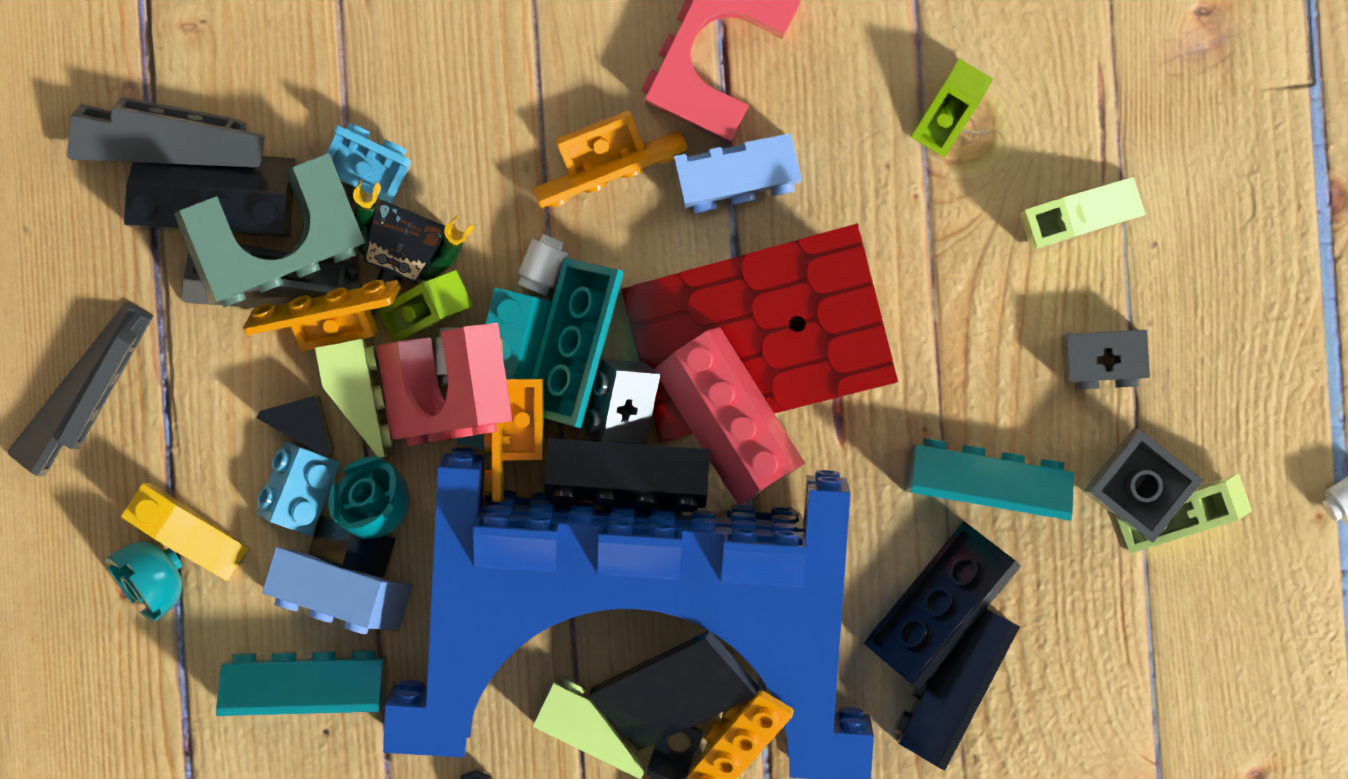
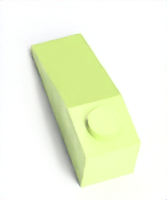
[1117,473,1252,554]
[532,678,644,779]

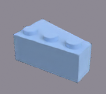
[674,133,802,214]
[262,547,413,634]

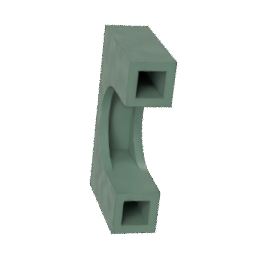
[174,153,365,307]

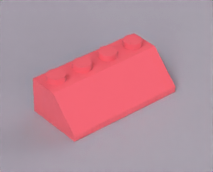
[654,327,806,506]

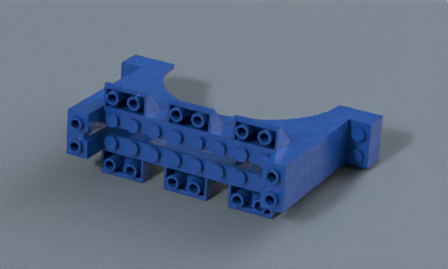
[383,447,874,779]

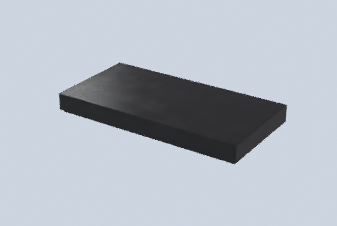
[863,521,1021,690]
[588,630,760,751]

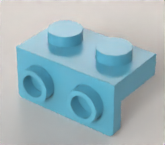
[326,122,412,204]
[256,441,341,536]

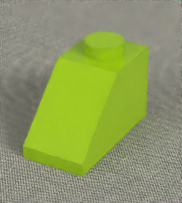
[911,58,993,158]
[377,270,473,342]

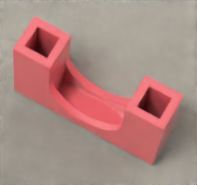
[642,0,801,145]
[376,323,512,446]

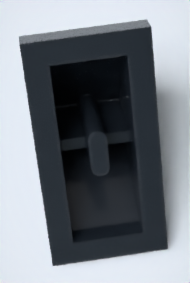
[256,396,334,457]
[308,516,396,577]

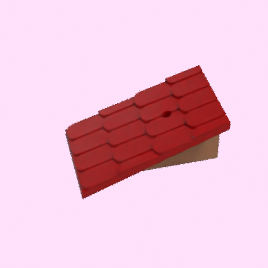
[621,223,898,443]

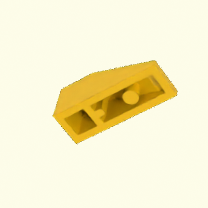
[121,483,250,581]

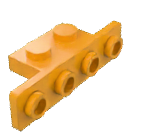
[533,110,688,208]
[243,280,400,352]
[484,339,544,502]
[686,691,794,779]

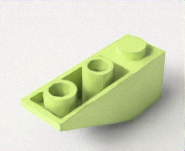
[1019,177,1145,251]
[315,339,393,458]

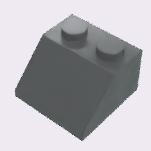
[1084,429,1203,543]

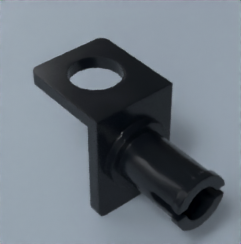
[646,726,704,779]

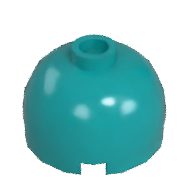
[328,456,411,539]
[106,541,183,622]

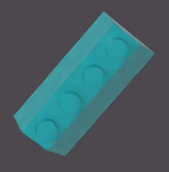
[531,258,624,428]
[457,288,552,462]
[905,438,1074,521]
[216,650,387,716]

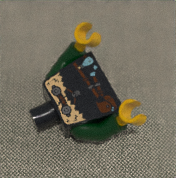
[353,179,474,285]

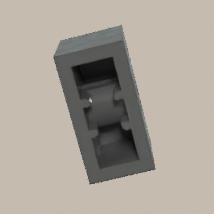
[1062,330,1150,390]
[585,359,660,445]

